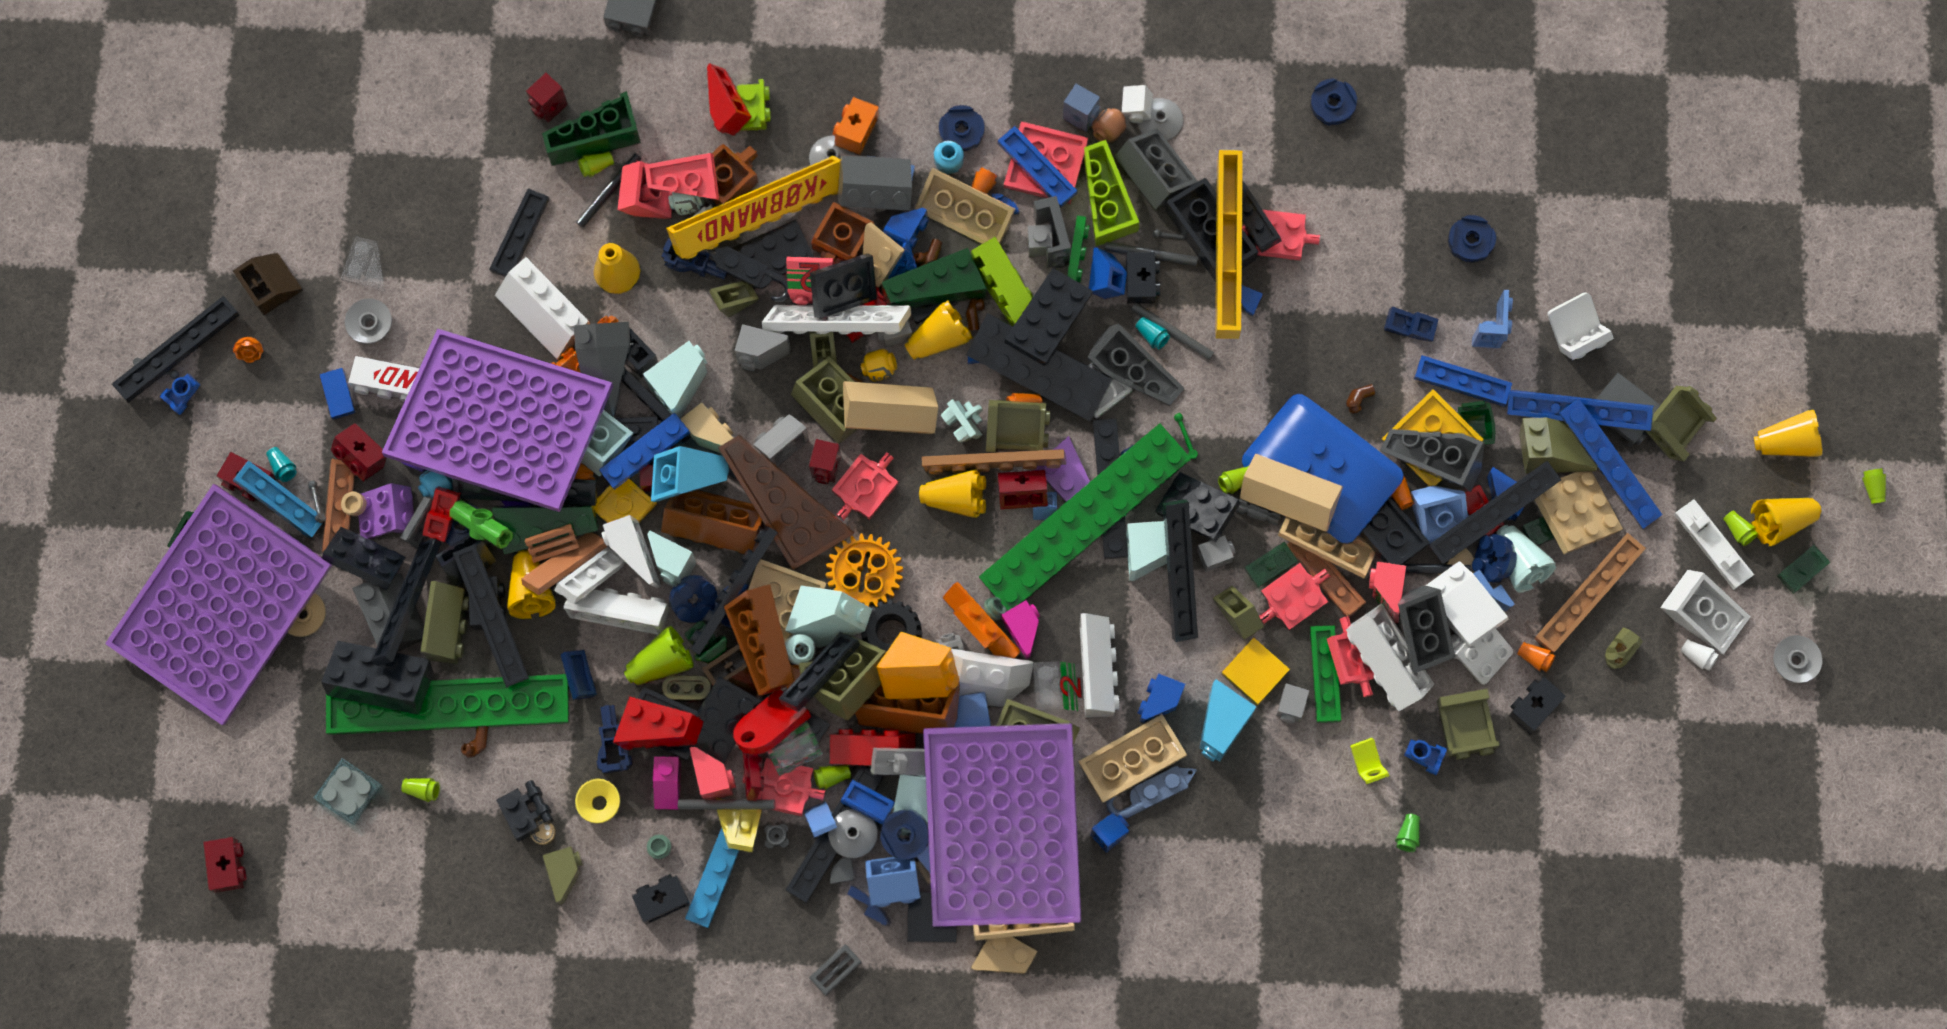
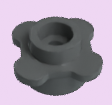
[764,824,789,849]

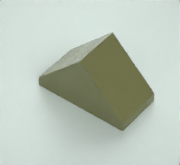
[709,281,759,318]
[809,331,837,367]

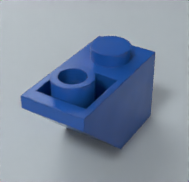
[886,208,929,251]
[1089,247,1127,299]
[1137,673,1185,723]

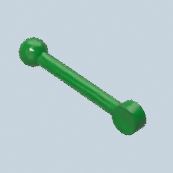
[1174,413,1198,459]

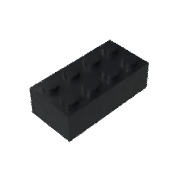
[1165,177,1258,282]
[321,640,434,715]

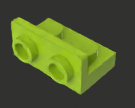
[737,79,771,131]

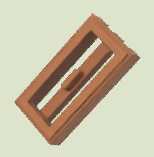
[525,524,579,563]

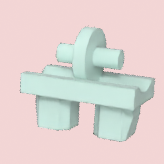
[941,399,983,443]

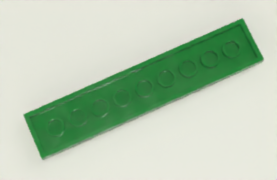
[979,423,1191,611]
[326,674,569,735]

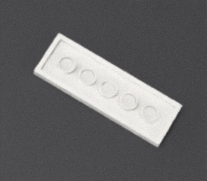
[762,305,911,335]

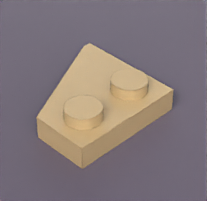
[863,222,905,288]
[971,937,1038,974]

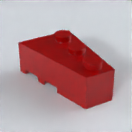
[613,697,704,750]
[830,728,915,766]

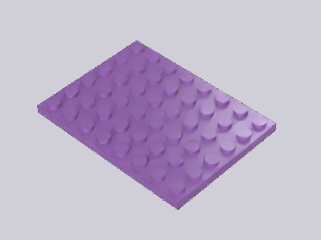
[382,328,613,512]
[105,484,333,725]
[924,723,1081,926]

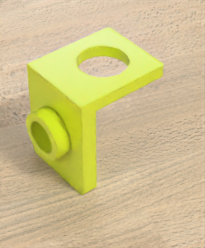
[1350,738,1389,784]

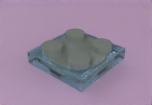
[314,758,383,825]

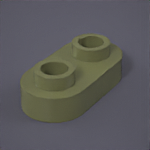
[662,675,711,701]

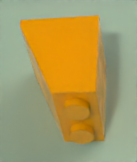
[877,632,959,699]

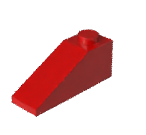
[707,63,752,136]

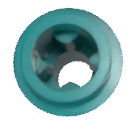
[1135,317,1170,350]
[266,447,297,482]

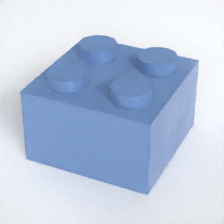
[865,856,920,907]

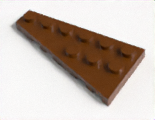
[718,434,855,570]

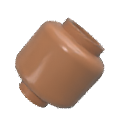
[1092,108,1126,143]

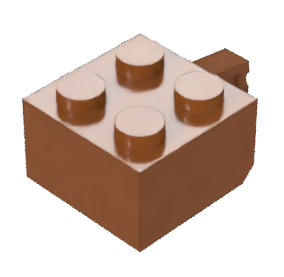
[711,144,758,206]
[811,202,875,264]

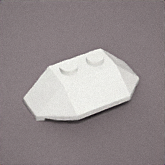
[952,649,1034,707]

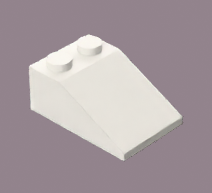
[602,515,661,588]
[1426,561,1509,647]
[1660,570,1751,654]

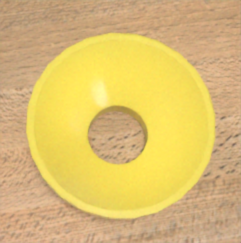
[575,779,620,824]

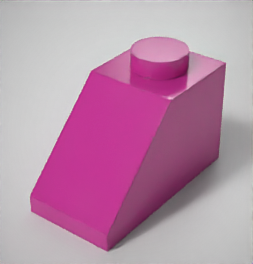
[1001,601,1040,660]
[653,757,681,810]

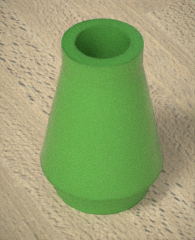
[1395,814,1420,852]

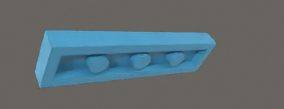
[232,461,322,539]
[685,828,740,928]

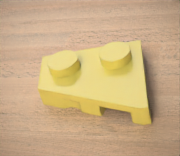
[716,798,762,852]

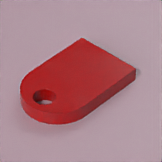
[733,690,811,754]

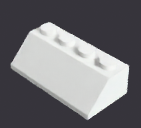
[495,257,590,360]
[564,588,670,635]
[1346,604,1434,711]
[1080,613,1119,718]

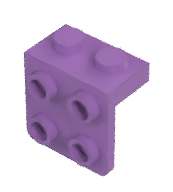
[358,483,414,540]

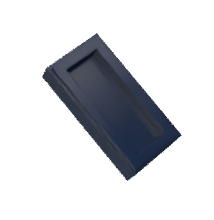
[560,650,597,700]

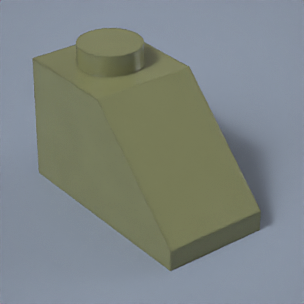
[1213,586,1264,639]
[543,846,583,905]

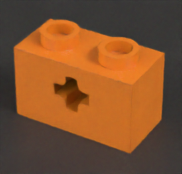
[833,97,879,155]

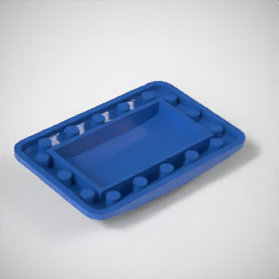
[1242,394,1403,544]

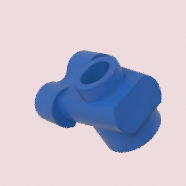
[160,374,200,415]
[1404,739,1447,775]

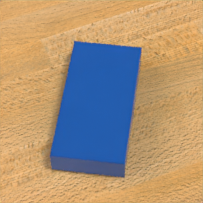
[320,368,356,420]
[841,780,895,825]

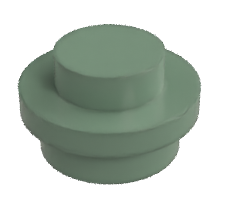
[984,597,1007,620]
[647,835,671,859]

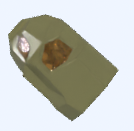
[1605,627,1643,669]

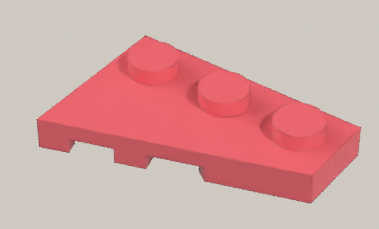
[645,153,719,200]

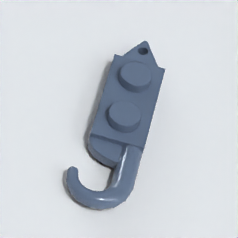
[1106,766,1197,819]

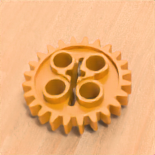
[826,533,903,608]

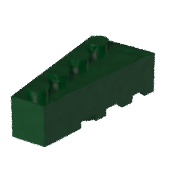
[542,91,641,166]
[881,248,986,309]
[492,505,599,554]

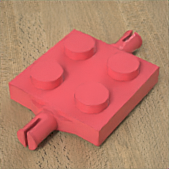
[1242,210,1320,261]
[832,452,899,521]
[1259,563,1330,630]
[1327,616,1374,697]
[743,758,826,816]

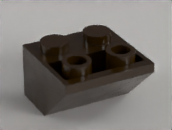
[232,253,303,316]
[702,644,758,696]

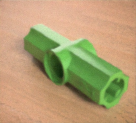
[450,500,513,549]

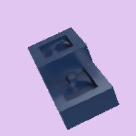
[1384,306,1439,342]
[847,886,891,926]

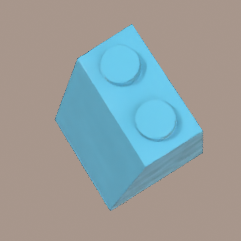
[651,446,729,502]
[1200,679,1256,762]

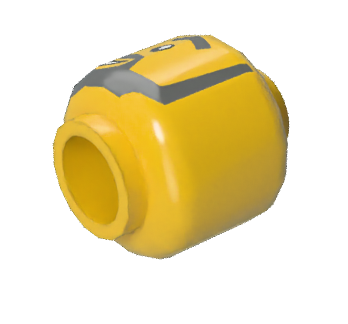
[861,349,897,382]

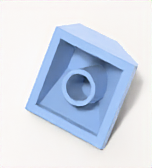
[1411,486,1468,544]

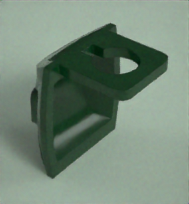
[1458,401,1496,445]
[684,620,727,664]

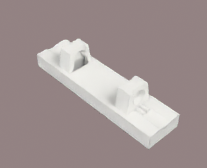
[1674,500,1754,590]
[554,547,625,604]

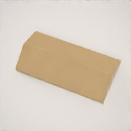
[914,168,1015,244]
[843,381,938,434]
[1240,454,1343,532]
[1278,516,1375,578]
[1078,714,1187,803]
[973,923,1074,940]

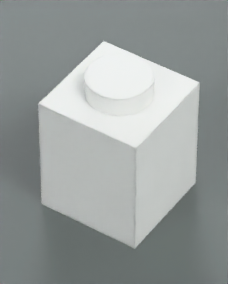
[1122,85,1153,123]

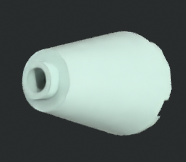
[1496,525,1556,593]

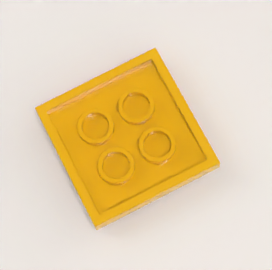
[1382,389,1484,487]

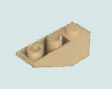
[681,403,733,454]

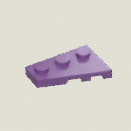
[1034,436,1090,502]

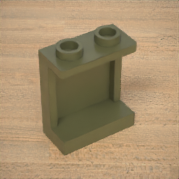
[1645,385,1717,461]
[986,400,1050,452]
[1437,689,1500,760]

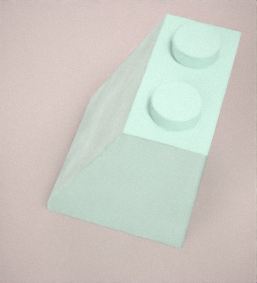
[643,341,707,419]
[1126,521,1167,581]
[785,586,872,648]
[893,775,928,836]

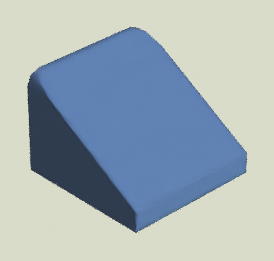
[1033,492,1057,520]

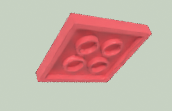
[1004,122,1088,204]

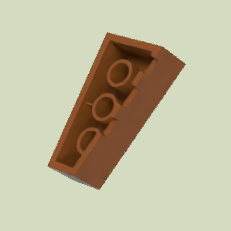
[724,584,794,696]

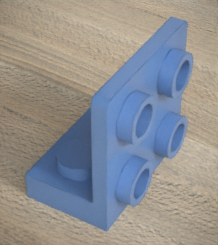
[1472,290,1513,348]
[954,692,991,727]

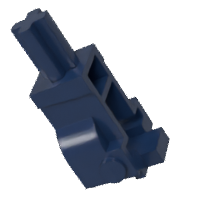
[661,239,728,280]
[596,705,633,774]

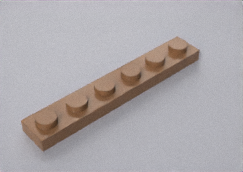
[922,449,1066,475]
[1534,533,1646,654]

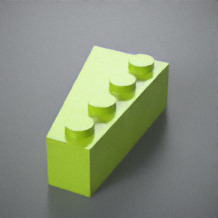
[1084,140,1139,247]
[971,237,1033,326]

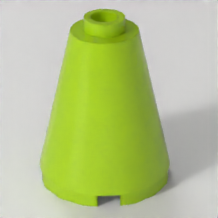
[624,626,694,685]

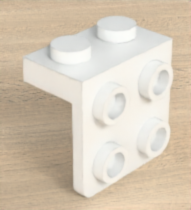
[1548,292,1614,360]
[1451,629,1513,685]

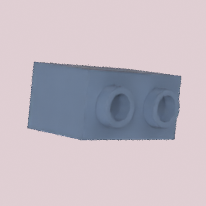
[1063,84,1101,132]

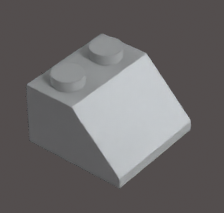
[735,324,791,371]
[753,414,809,467]

